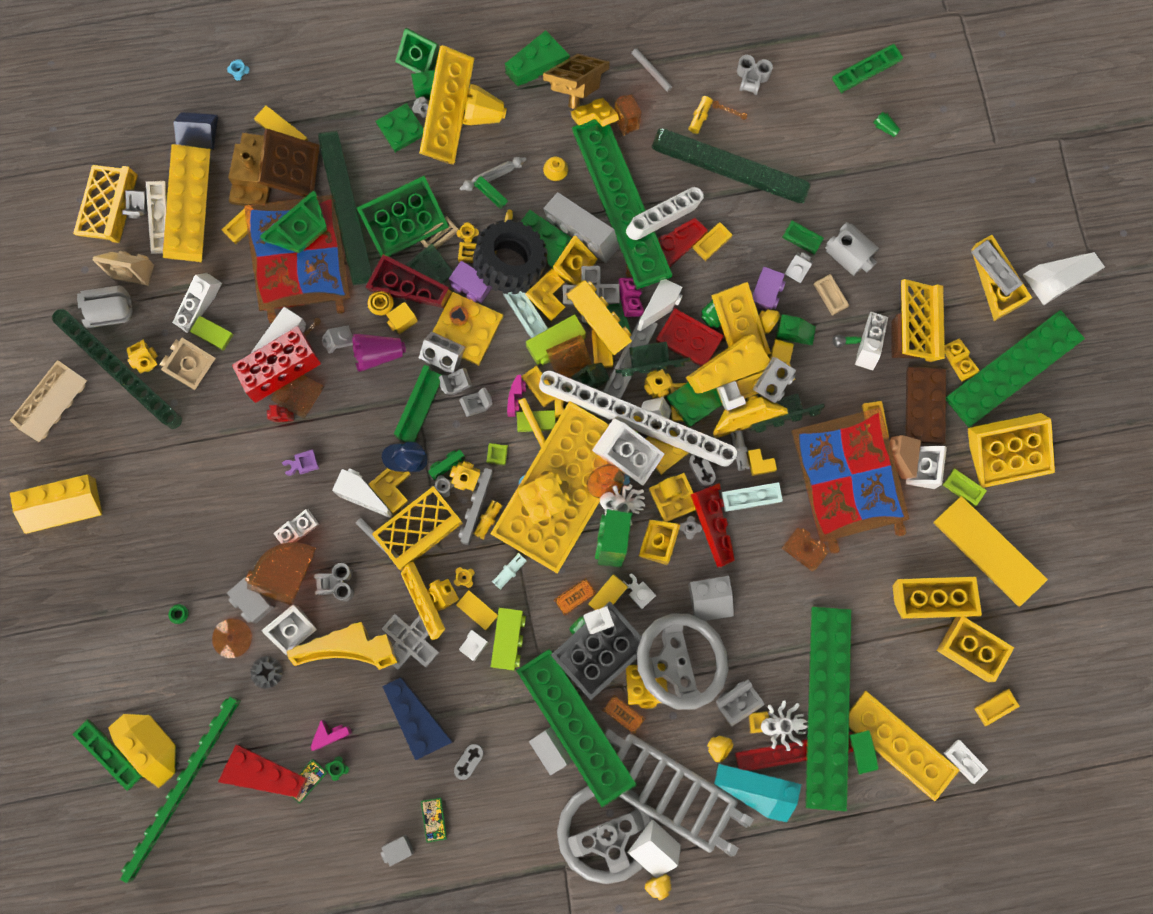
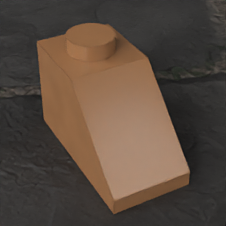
[888,435,921,480]

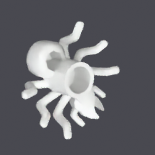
[600,485,645,526]
[761,701,807,751]

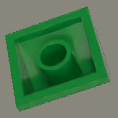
[395,28,439,73]

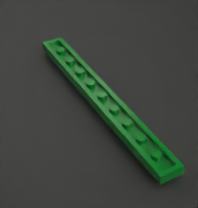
[120,697,241,883]

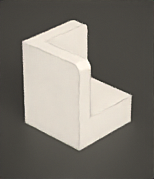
[717,381,746,410]
[641,397,671,427]
[583,607,614,634]
[459,630,488,662]

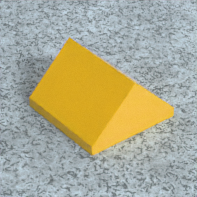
[553,236,598,285]
[639,520,680,565]

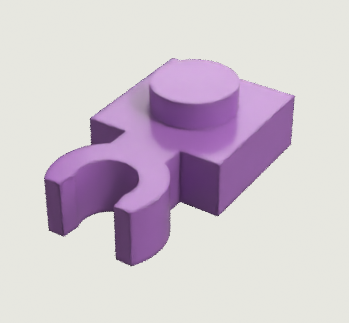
[282,449,319,476]

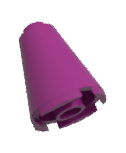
[352,334,406,372]

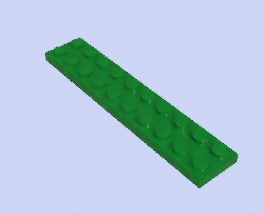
[572,119,672,290]
[805,607,851,811]

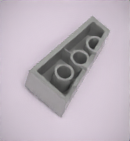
[543,192,620,264]

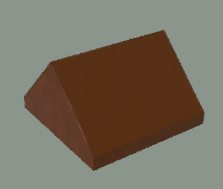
[891,313,921,358]

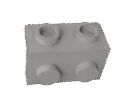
[716,680,764,727]

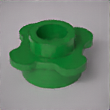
[325,756,349,781]

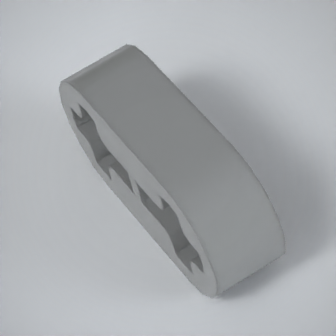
[689,454,716,487]
[454,744,484,780]

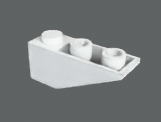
[172,273,222,333]
[855,311,888,370]

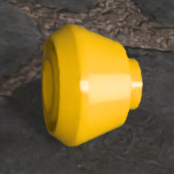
[543,157,568,181]
[368,291,394,316]
[759,309,780,333]
[707,736,733,762]
[645,874,671,900]

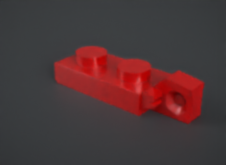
[267,404,294,423]

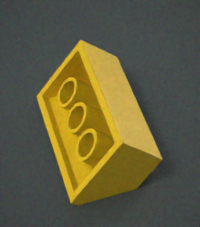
[10,474,102,534]
[892,577,982,619]

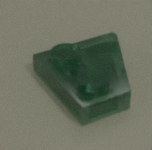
[405,244,454,284]

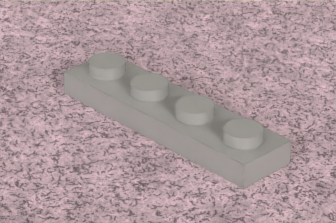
[459,468,493,546]

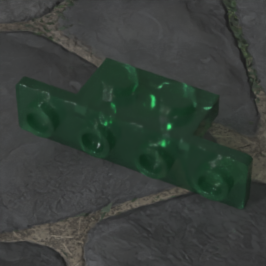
[615,341,691,377]
[749,393,825,433]

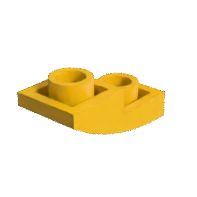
[945,338,979,382]

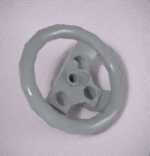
[637,613,729,709]
[557,786,653,884]

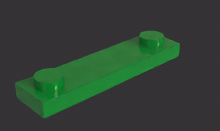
[832,43,903,93]
[72,719,143,791]

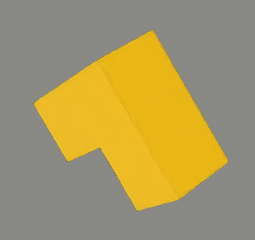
[747,449,777,476]

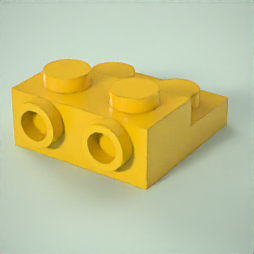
[517,472,571,525]

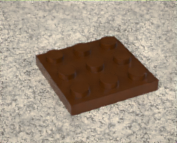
[258,129,320,197]

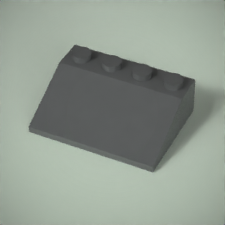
[551,601,641,700]

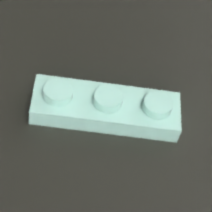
[504,291,548,338]
[721,482,783,512]

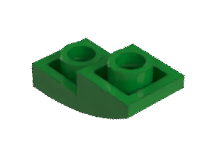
[849,730,878,774]

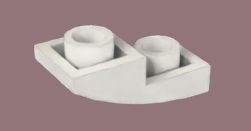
[274,509,319,549]

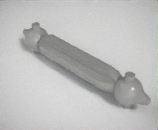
[460,157,527,191]

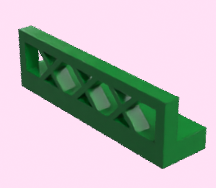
[394,365,441,443]

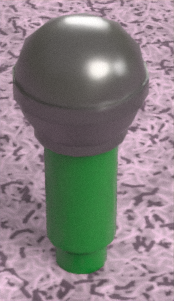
[832,334,861,348]

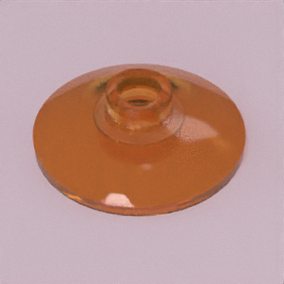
[587,464,625,498]
[212,619,252,658]

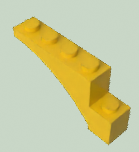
[286,622,397,670]

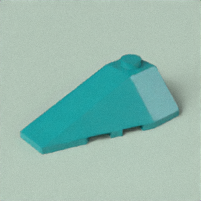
[714,764,801,822]

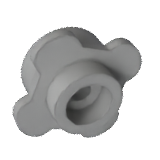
[412,96,429,118]
[434,475,455,498]
[679,516,702,539]

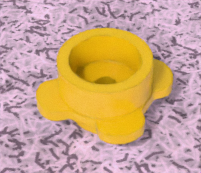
[457,222,479,243]
[454,567,475,588]

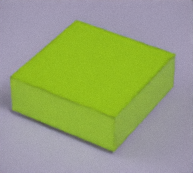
[486,443,508,465]

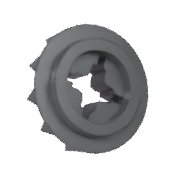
[250,657,283,688]

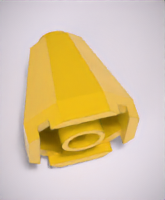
[462,84,507,125]

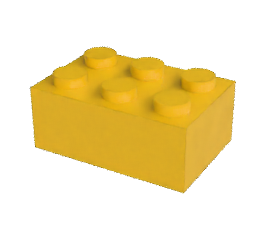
[936,617,1014,682]

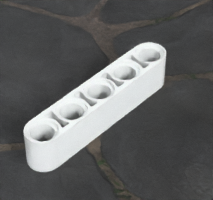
[626,187,704,240]

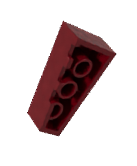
[366,254,452,309]

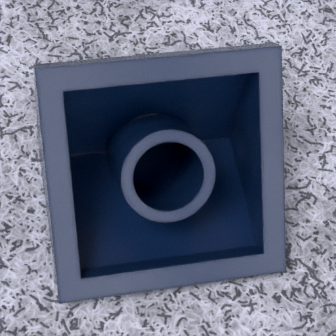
[173,112,218,150]

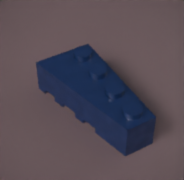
[382,678,454,760]

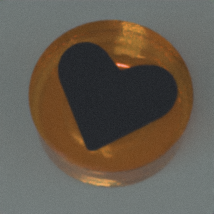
[449,306,469,326]

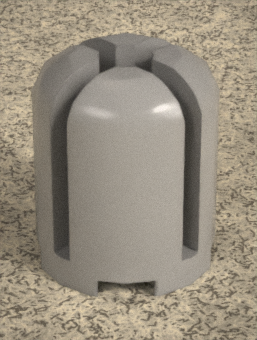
[77,286,133,328]

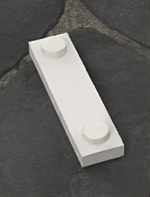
[146,181,167,254]

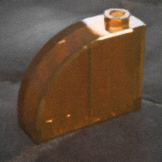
[245,542,316,606]

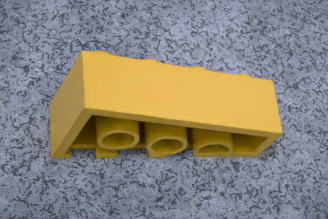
[565,280,632,355]
[686,334,771,393]

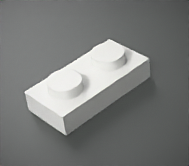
[944,740,988,784]

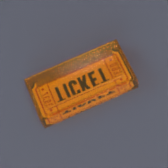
[554,578,597,616]
[602,695,645,735]

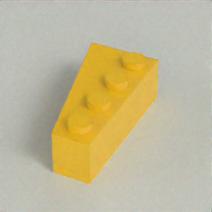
[971,235,1032,321]

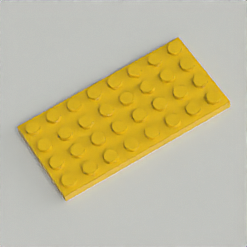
[490,401,618,574]

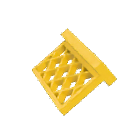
[73,165,138,243]
[901,279,945,362]
[372,486,463,572]

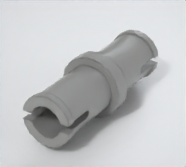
[731,431,750,471]

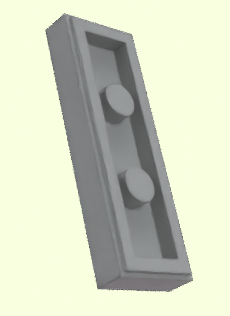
[971,240,1023,296]

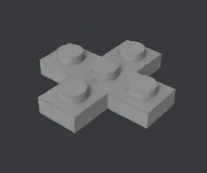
[563,266,620,323]
[382,614,439,670]

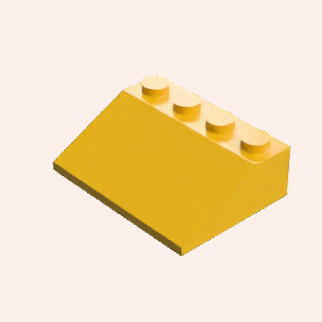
[968,413,1055,488]

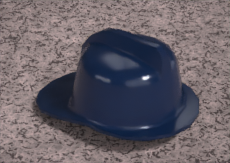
[381,442,428,472]

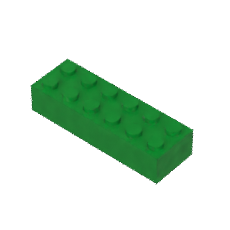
[595,510,632,568]

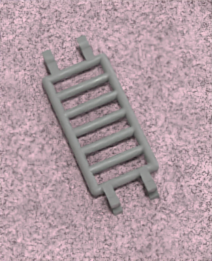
[605,729,754,857]

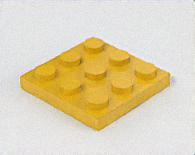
[433,292,504,366]

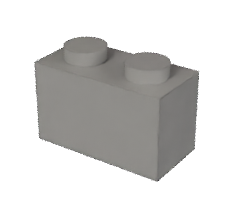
[227,577,274,623]

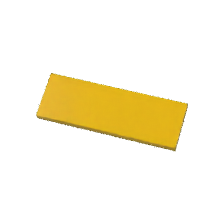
[419,45,475,165]
[933,496,1048,607]
[849,691,960,801]

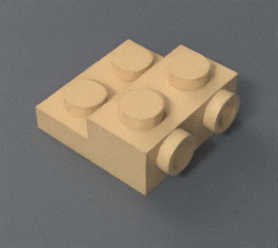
[159,338,215,390]

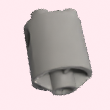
[825,222,879,276]

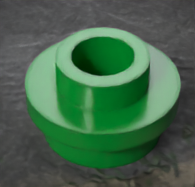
[168,604,189,624]

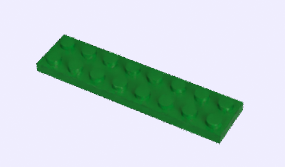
[946,310,1085,428]
[516,649,636,808]

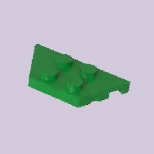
[260,190,327,253]

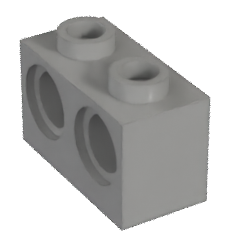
[419,332,465,373]
[752,357,796,403]

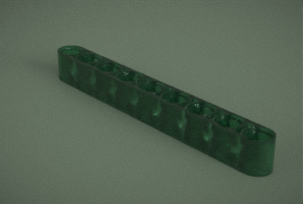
[651,128,811,203]
[318,131,372,286]
[52,309,182,429]

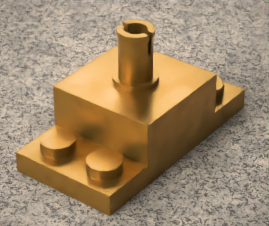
[543,54,610,109]
[228,133,271,209]

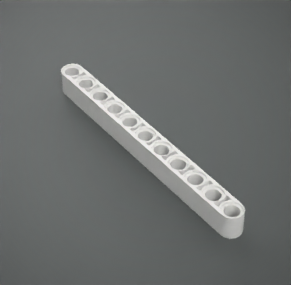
[539,371,737,467]

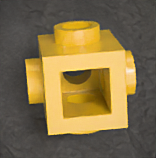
[126,339,158,374]
[644,369,673,399]
[450,461,480,491]
[427,579,459,612]

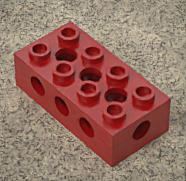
[232,326,321,403]

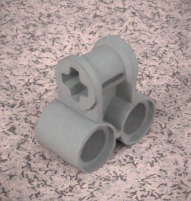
[737,55,773,95]
[314,563,354,602]

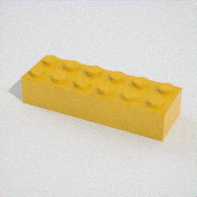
[163,144,210,262]

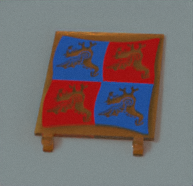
[244,195,350,323]
[791,407,910,554]

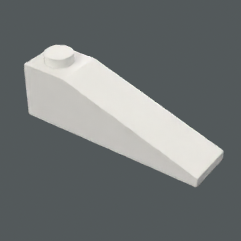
[1023,252,1105,305]

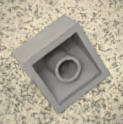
[688,576,734,621]

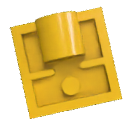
[649,473,696,522]
[625,663,668,709]

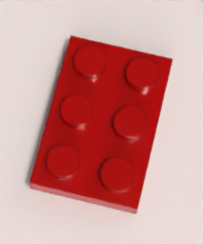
[656,308,724,367]

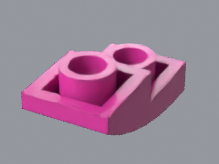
[619,278,644,317]
[507,375,526,417]

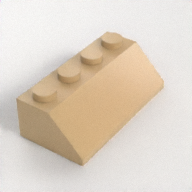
[9,360,87,442]

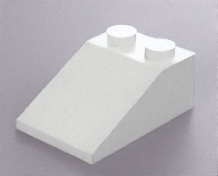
[592,419,664,485]
[332,468,393,518]

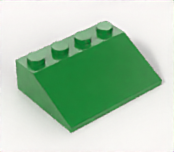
[356,176,449,257]

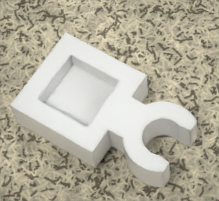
[623,574,656,609]

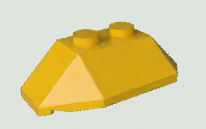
[713,395,788,439]
[108,714,176,788]

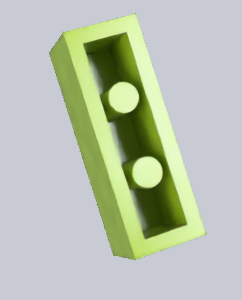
[526,314,586,365]
[491,608,526,671]

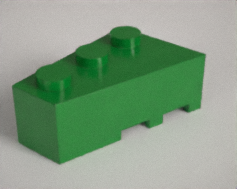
[505,30,570,86]

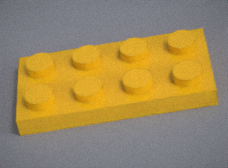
[711,282,771,355]

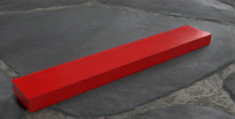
[735,731,853,771]

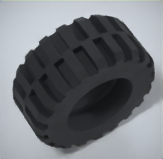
[473,220,548,295]

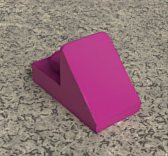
[310,720,352,751]

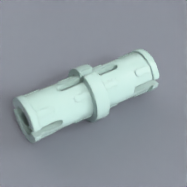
[492,553,527,590]

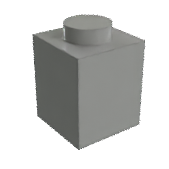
[381,834,414,866]

